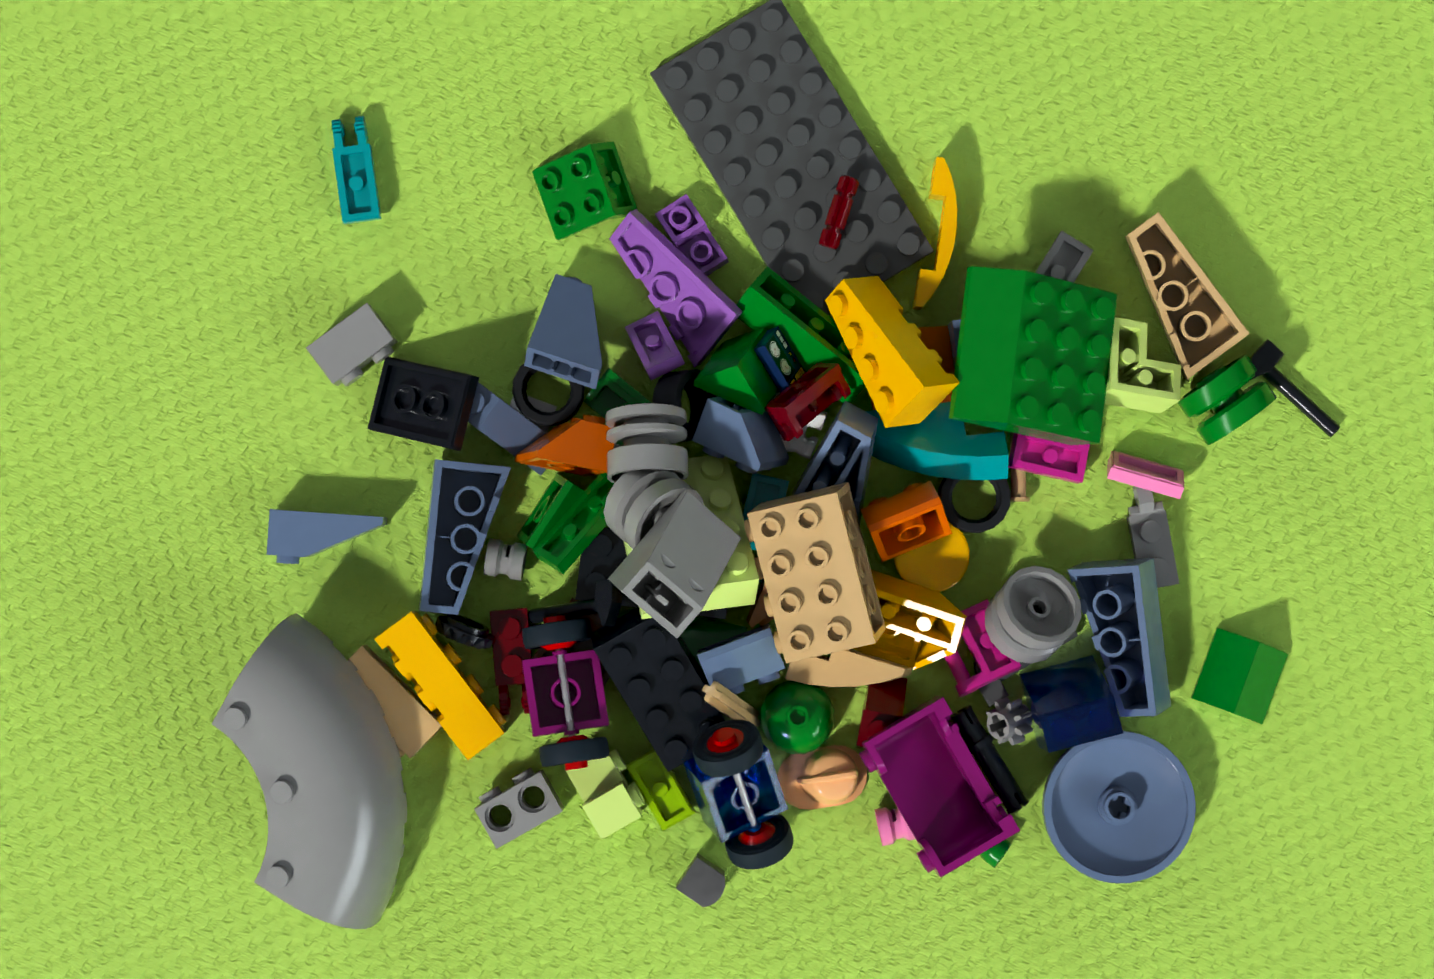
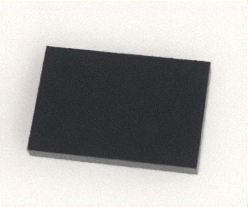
[367,357,479,451]

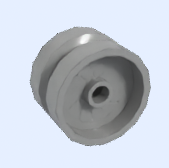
[604,469,704,549]
[985,566,1081,664]

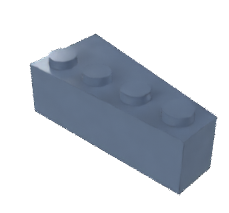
[1067,558,1171,717]

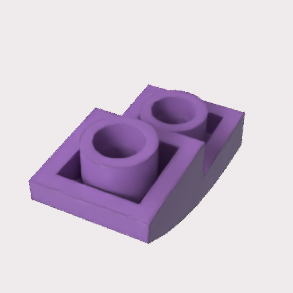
[655,194,729,276]

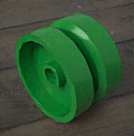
[1178,354,1277,445]

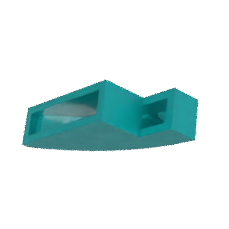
[866,402,1009,480]

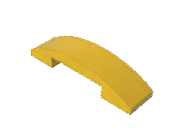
[913,157,957,310]

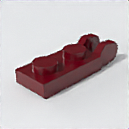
[490,608,532,716]

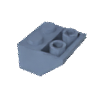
[692,397,789,474]

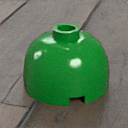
[760,680,835,754]

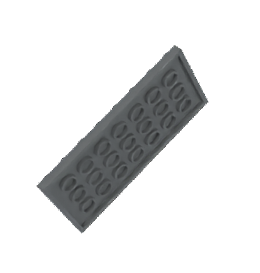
[650,0,934,316]

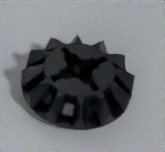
[435,614,495,649]

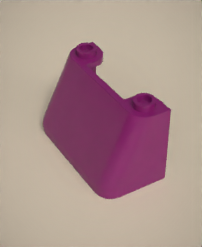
[859,696,1020,877]

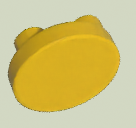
[894,521,969,592]

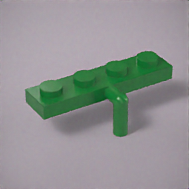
[532,473,614,574]

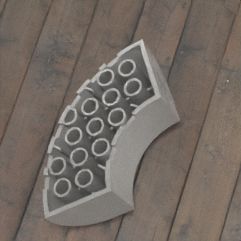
[212,613,407,929]

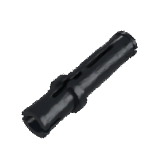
[951,705,1029,814]

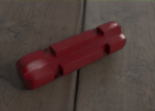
[819,175,859,249]

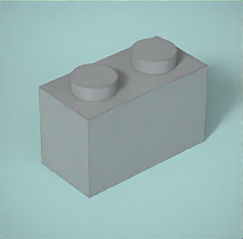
[306,303,398,387]

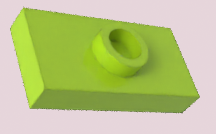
[625,749,696,831]

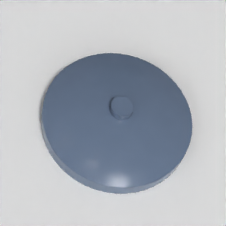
[1042,730,1196,883]

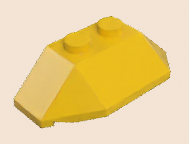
[853,570,967,670]

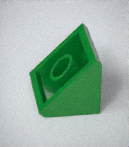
[693,327,779,415]
[516,473,585,549]
[1191,628,1288,724]

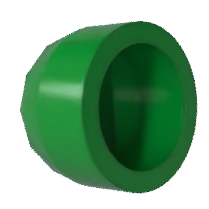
[980,839,1012,868]

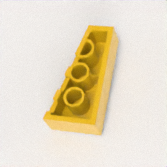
[825,276,960,428]
[374,611,507,760]

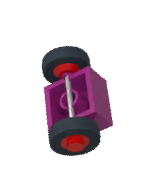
[522,615,609,771]

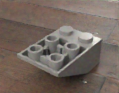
[608,489,741,638]

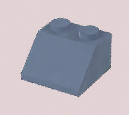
[697,623,785,694]

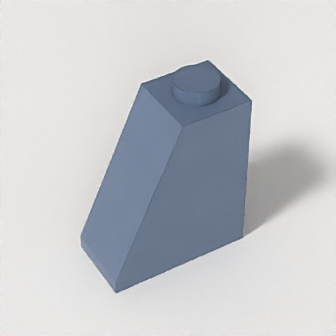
[524,274,602,390]

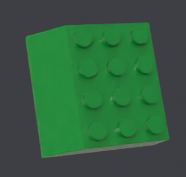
[949,266,1117,445]

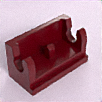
[765,363,851,441]

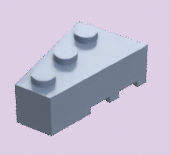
[791,401,879,525]

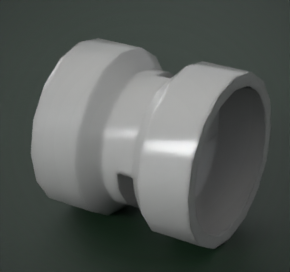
[484,538,528,581]

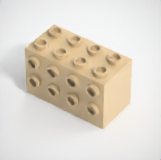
[744,482,886,663]

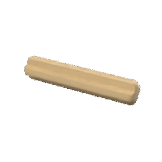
[702,681,760,727]

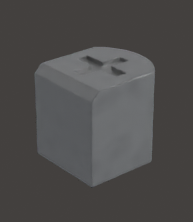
[676,853,725,907]

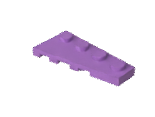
[609,209,743,367]

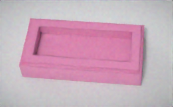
[1107,451,1184,499]

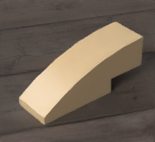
[785,649,912,687]

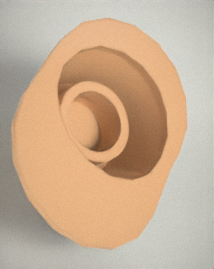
[777,745,867,810]

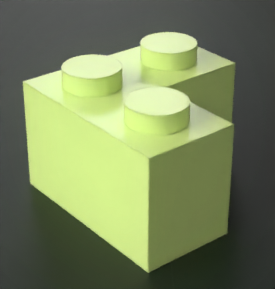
[1105,317,1181,413]
[566,749,646,840]

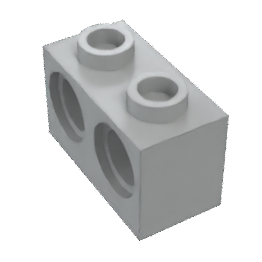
[474,768,564,849]

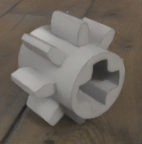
[986,697,1033,746]

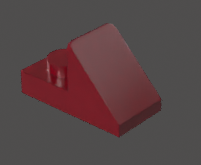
[856,678,907,747]

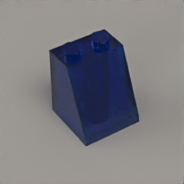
[1019,655,1123,753]

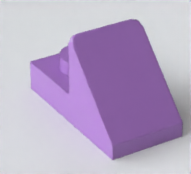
[625,311,685,380]

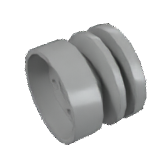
[605,403,689,483]

